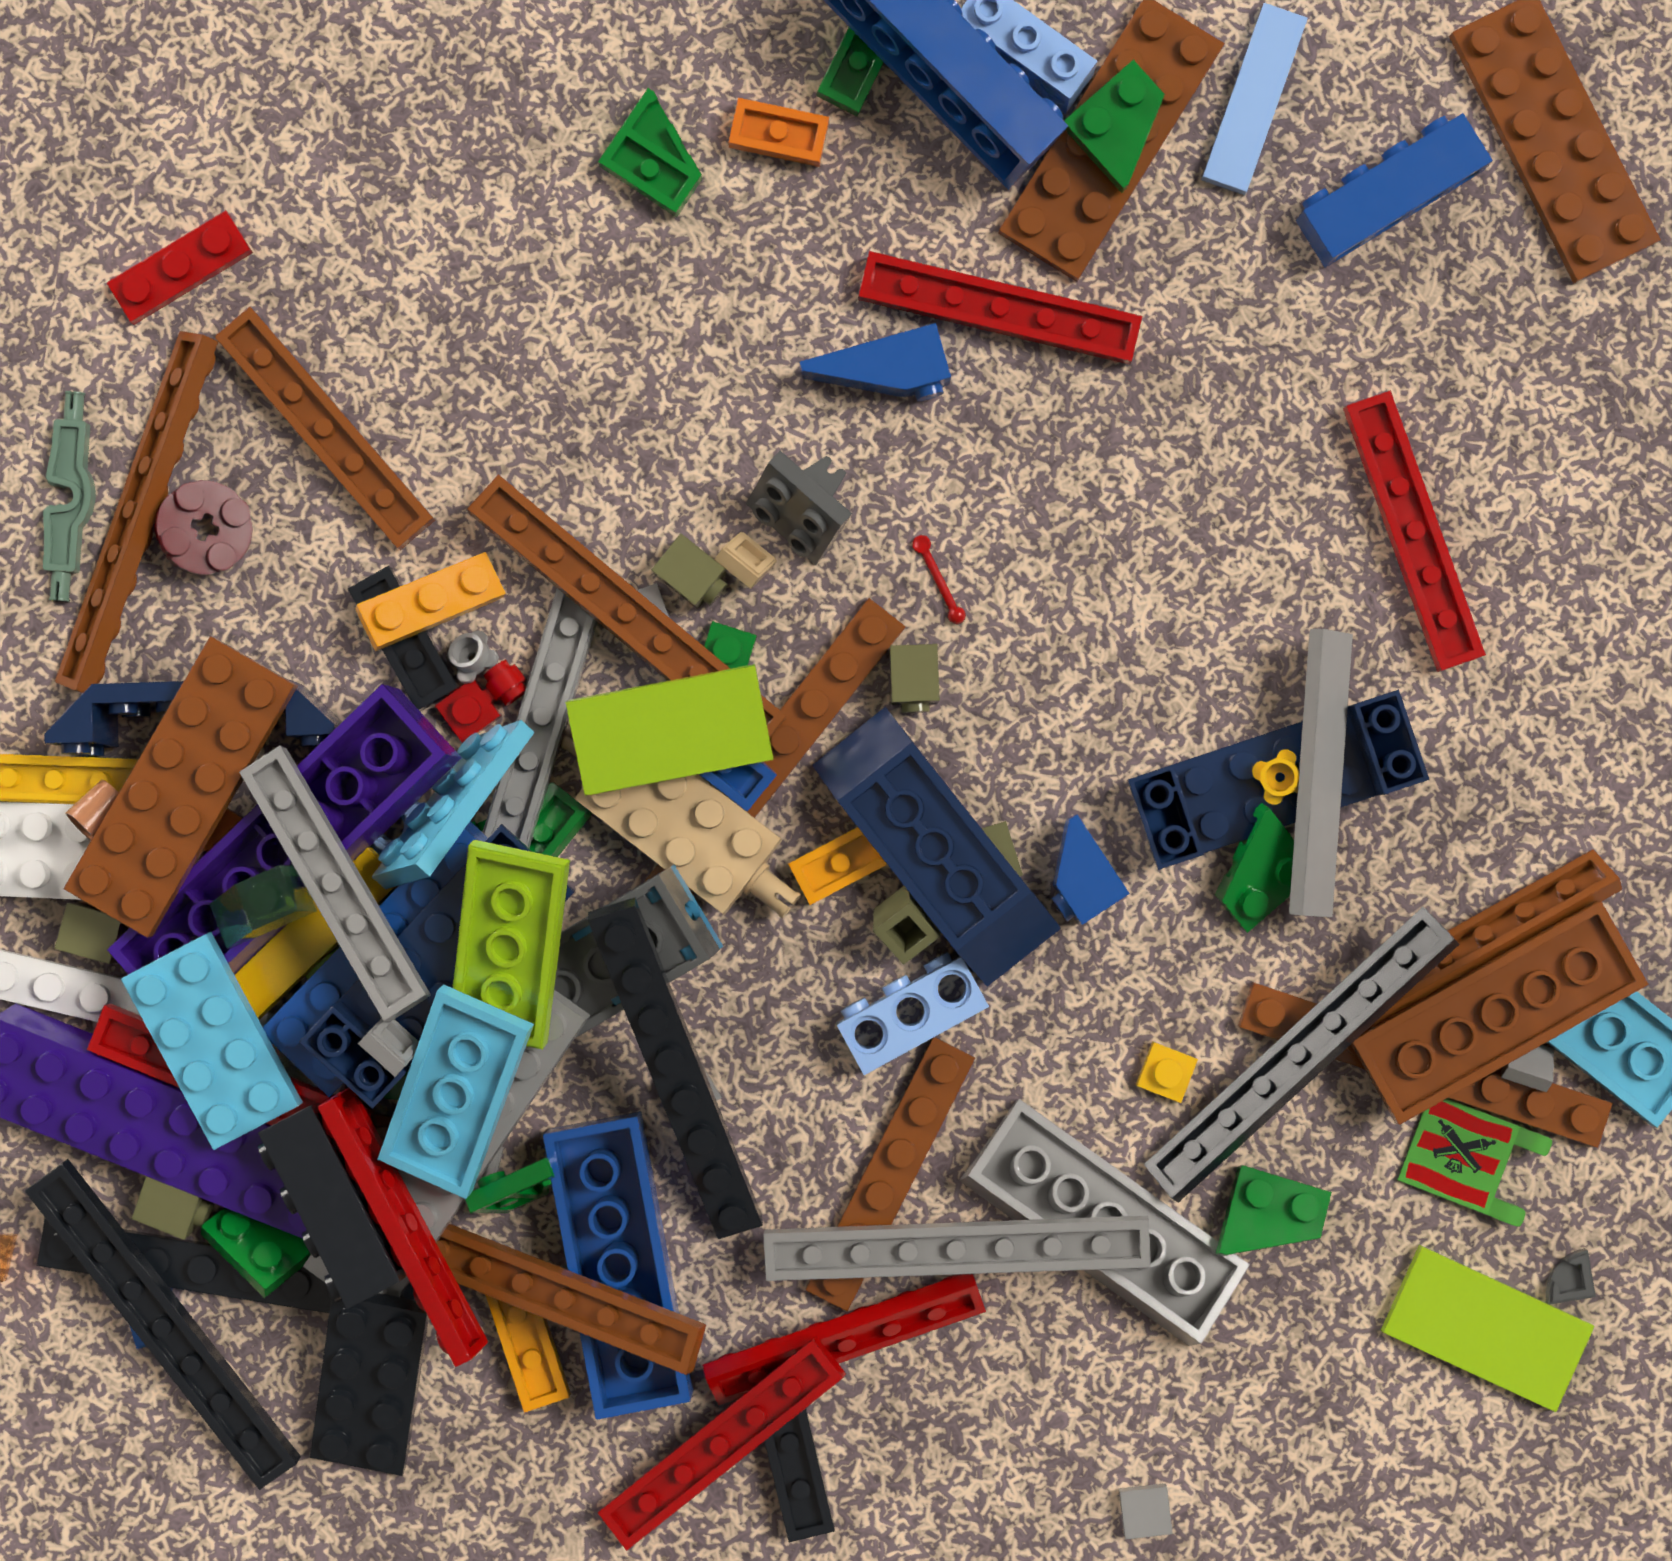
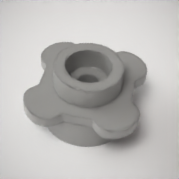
[447,631,499,684]

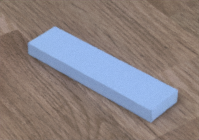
[1201,3,1308,195]

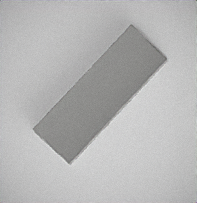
[959,1099,1250,1346]

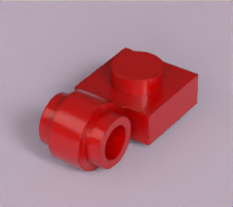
[435,660,527,743]

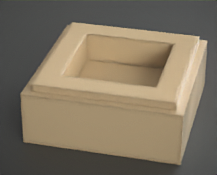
[714,532,777,589]

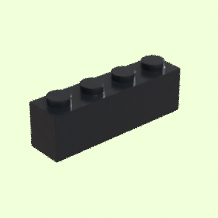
[258,1103,407,1309]

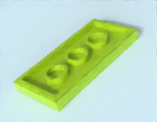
[565,664,773,796]
[453,840,570,1050]
[1381,1244,1595,1412]

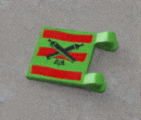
[1397,1098,1552,1227]

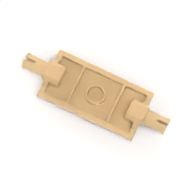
[561,730,801,918]

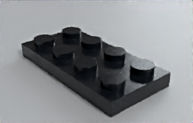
[310,1293,429,1476]

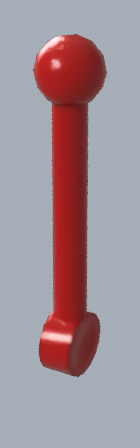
[912,535,966,625]

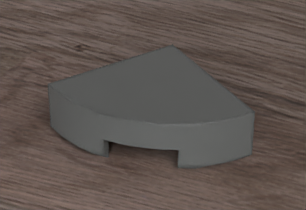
[1545,1248,1596,1305]

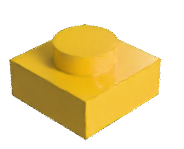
[1136,1041,1198,1103]

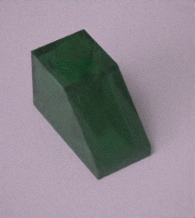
[210,865,317,949]

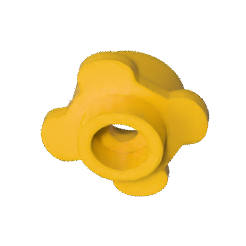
[1252,750,1299,805]

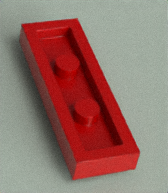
[106,210,253,325]

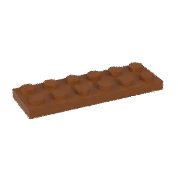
[998,0,1225,282]
[1449,0,1661,284]
[63,636,298,938]
[1351,901,1649,1125]

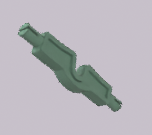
[43,391,96,602]

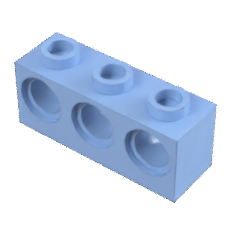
[961,0,1098,114]
[836,952,989,1075]

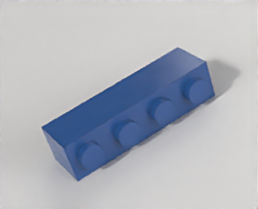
[1296,113,1493,268]

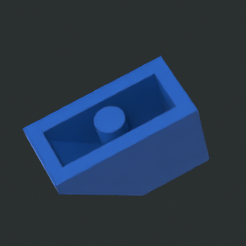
[1051,814,1130,925]

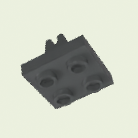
[746,451,852,565]

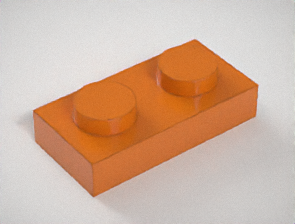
[728,97,829,167]

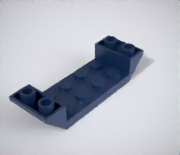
[44,678,342,757]
[1127,689,1430,870]
[812,707,1061,987]
[299,824,575,1109]

